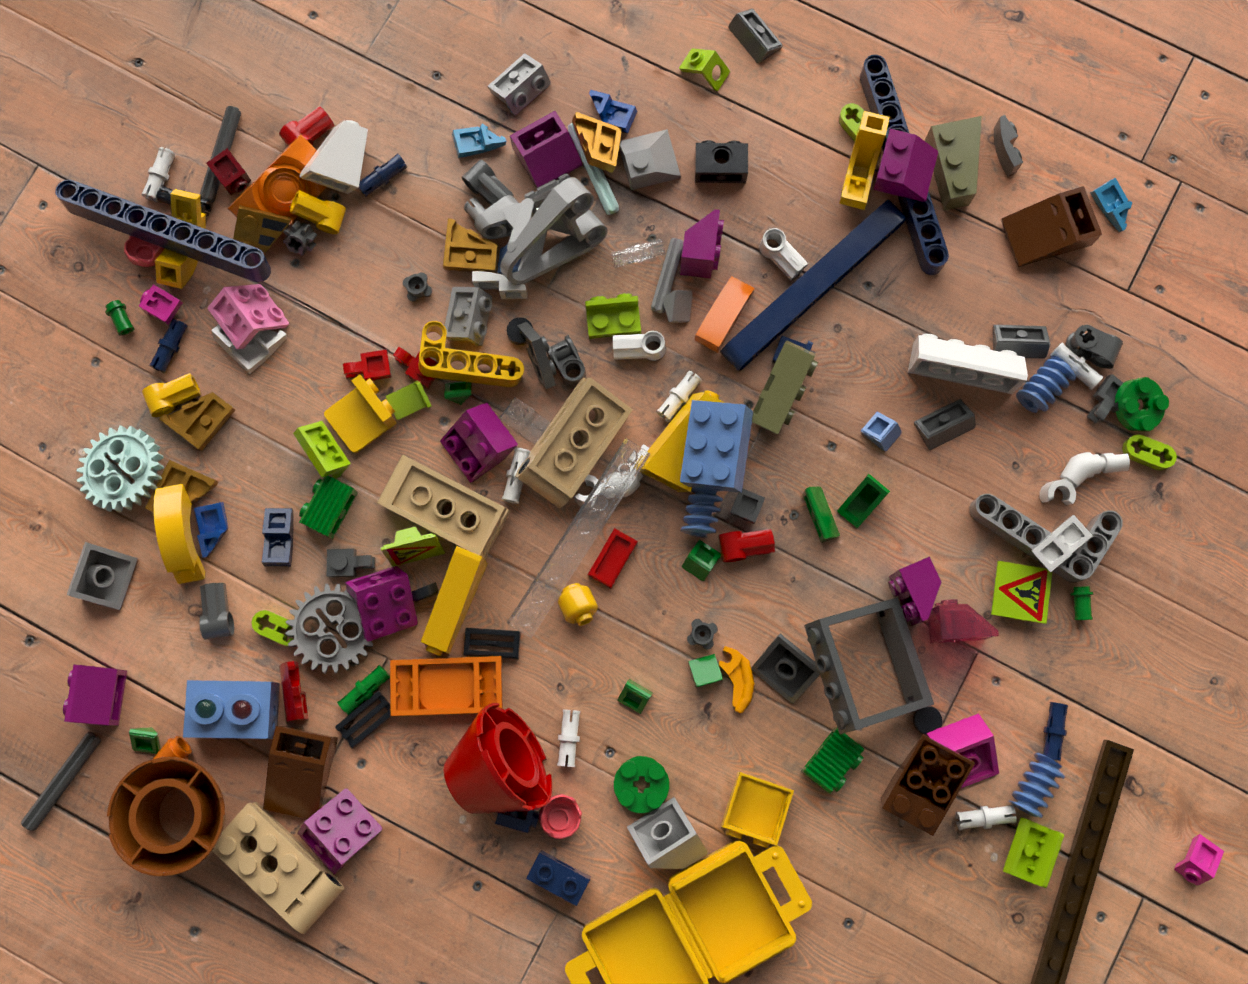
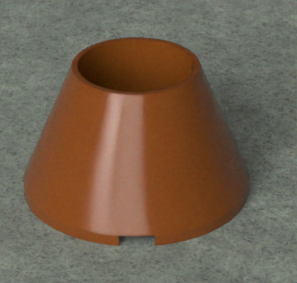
[107,757,225,876]

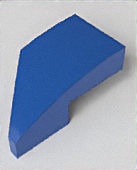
[589,90,637,133]
[194,502,228,558]

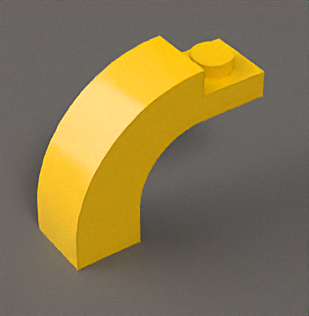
[839,111,890,210]
[155,189,206,289]
[154,484,206,584]

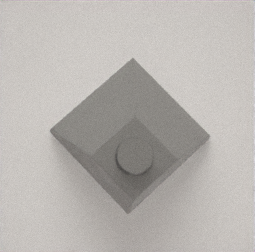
[619,129,681,190]
[627,797,709,869]

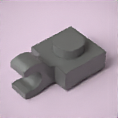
[1087,374,1123,423]
[327,548,375,578]

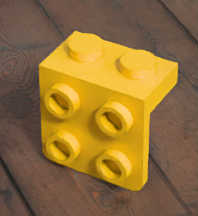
[324,375,397,453]

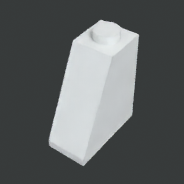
[300,120,368,194]

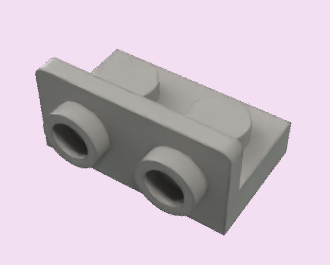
[488,53,551,115]
[444,287,492,346]

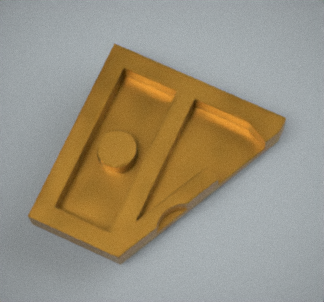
[443,218,499,273]
[159,392,235,451]
[145,460,218,513]

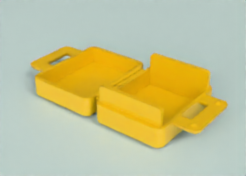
[565,840,812,984]

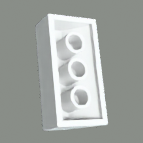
[908,334,1028,394]

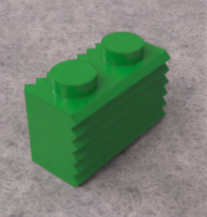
[299,476,358,540]
[801,727,864,794]

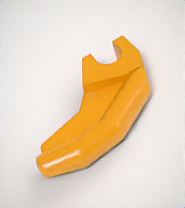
[718,646,755,714]

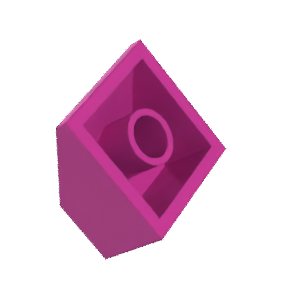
[927,713,999,788]

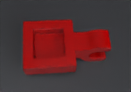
[393,347,438,389]
[343,349,392,381]

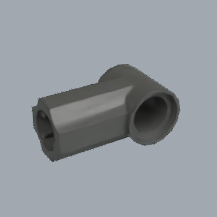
[461,159,514,205]
[199,583,234,640]

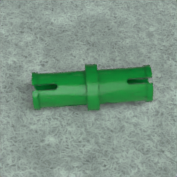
[337,665,390,715]

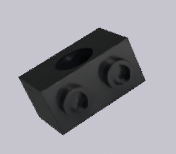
[695,140,748,183]

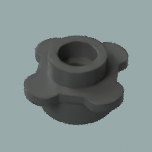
[403,272,432,302]
[687,619,718,650]

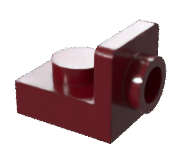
[206,148,251,195]

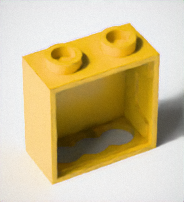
[721,772,794,849]

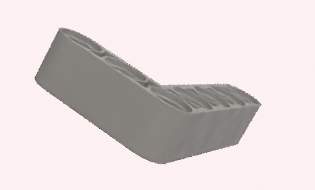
[969,494,1123,583]

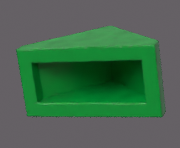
[837,474,890,528]

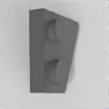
[517,322,557,389]

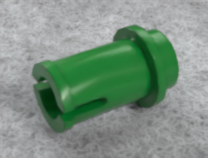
[105,300,135,336]
[1070,586,1093,620]

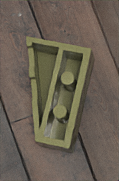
[925,116,982,211]
[752,341,818,434]

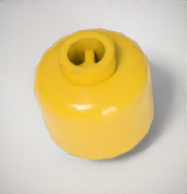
[558,583,598,626]

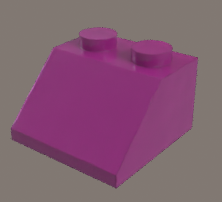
[874,129,938,202]

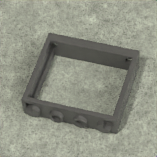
[804,597,934,734]

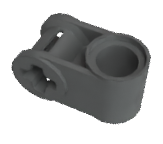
[1066,325,1123,369]
[547,335,586,389]

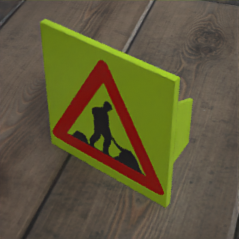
[381,527,445,567]
[991,561,1053,624]

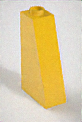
[635,390,725,492]
[421,546,488,656]

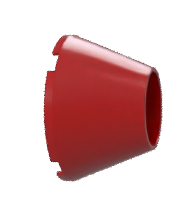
[444,703,552,814]

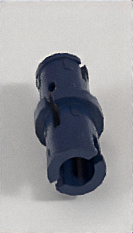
[359,153,407,197]
[149,318,188,373]
[1043,702,1068,761]

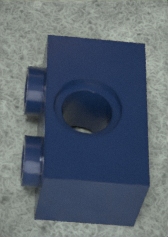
[526,850,591,906]

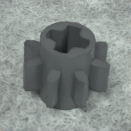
[283,221,317,256]

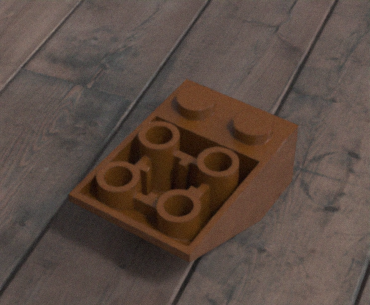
[1001,186,1102,267]
[263,726,338,819]
[881,734,975,836]

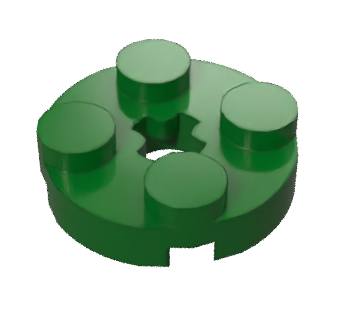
[1115,377,1169,431]
[614,756,670,813]

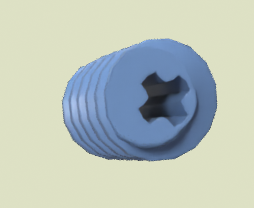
[1016,355,1076,413]
[681,487,723,538]
[1008,753,1065,818]

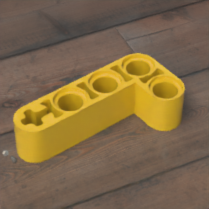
[418,321,524,387]

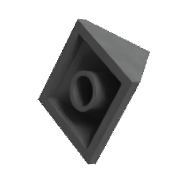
[751,633,820,704]

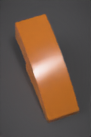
[695,276,755,353]

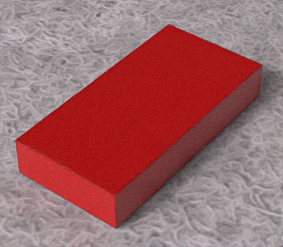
[587,528,638,589]

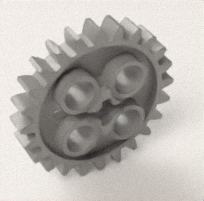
[285,584,374,674]

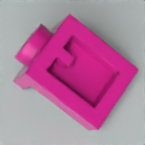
[139,284,183,325]
[1174,834,1224,886]

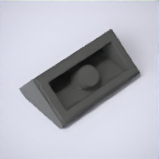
[728,9,783,63]
[993,325,1051,358]
[914,399,976,450]

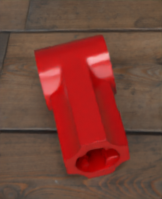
[279,106,335,146]
[718,529,775,563]

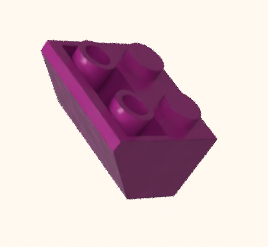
[510,111,583,188]
[680,209,724,279]
[440,403,518,483]
[888,556,942,626]
[63,664,127,726]

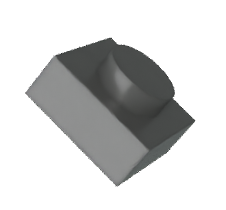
[730,488,765,524]

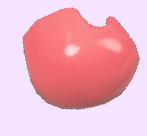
[124,236,165,267]
[539,794,582,840]

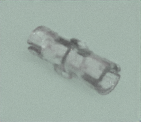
[611,238,666,269]

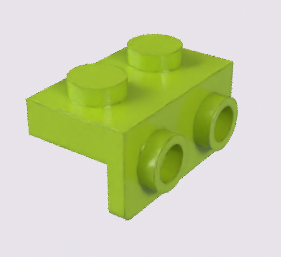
[1003,817,1064,888]

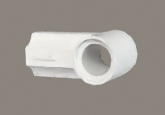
[759,228,808,280]
[613,331,666,361]

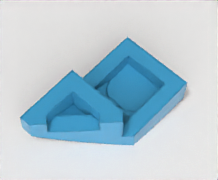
[452,123,507,158]
[1090,178,1132,232]

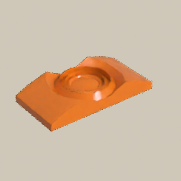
[227,134,326,225]
[390,656,503,716]

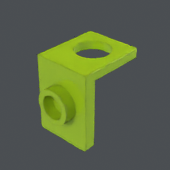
[679,48,730,91]
[386,381,432,420]

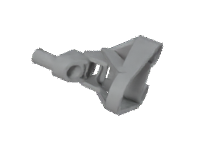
[464,177,607,285]

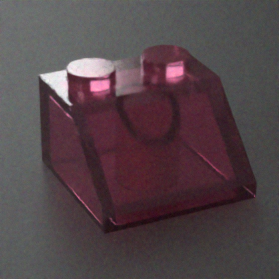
[928,599,999,644]

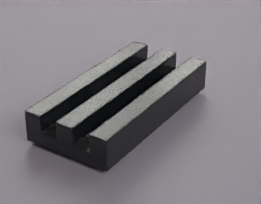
[463,628,521,659]
[335,691,392,748]

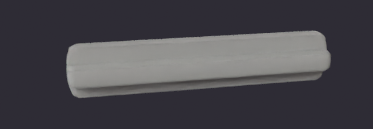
[651,238,684,313]

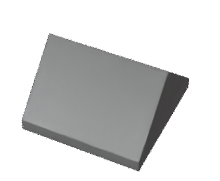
[67,542,138,610]

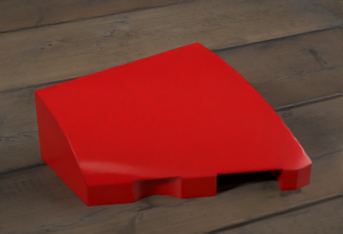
[279,661,308,723]

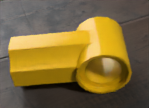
[290,190,346,235]
[142,373,201,417]

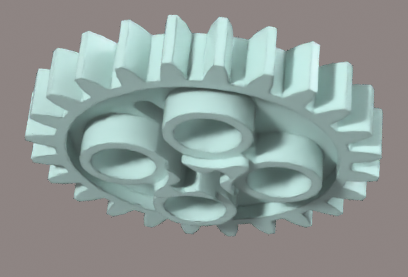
[77,425,164,512]

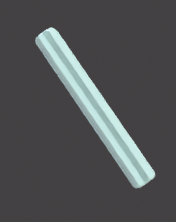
[568,123,619,215]

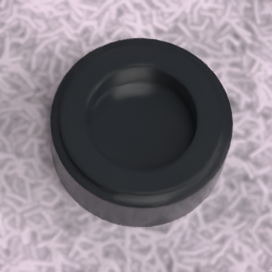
[507,317,533,345]
[412,582,439,602]
[913,706,943,735]

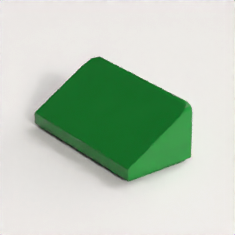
[802,486,840,543]

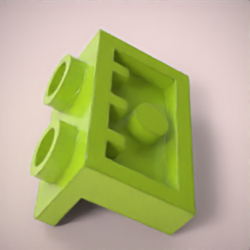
[585,293,641,339]
[293,421,351,479]

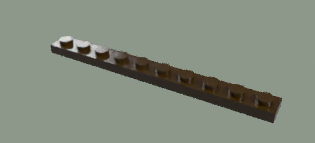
[1030,740,1134,984]

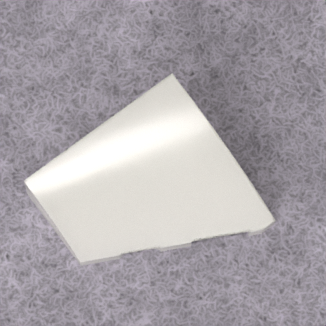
[211,325,287,374]

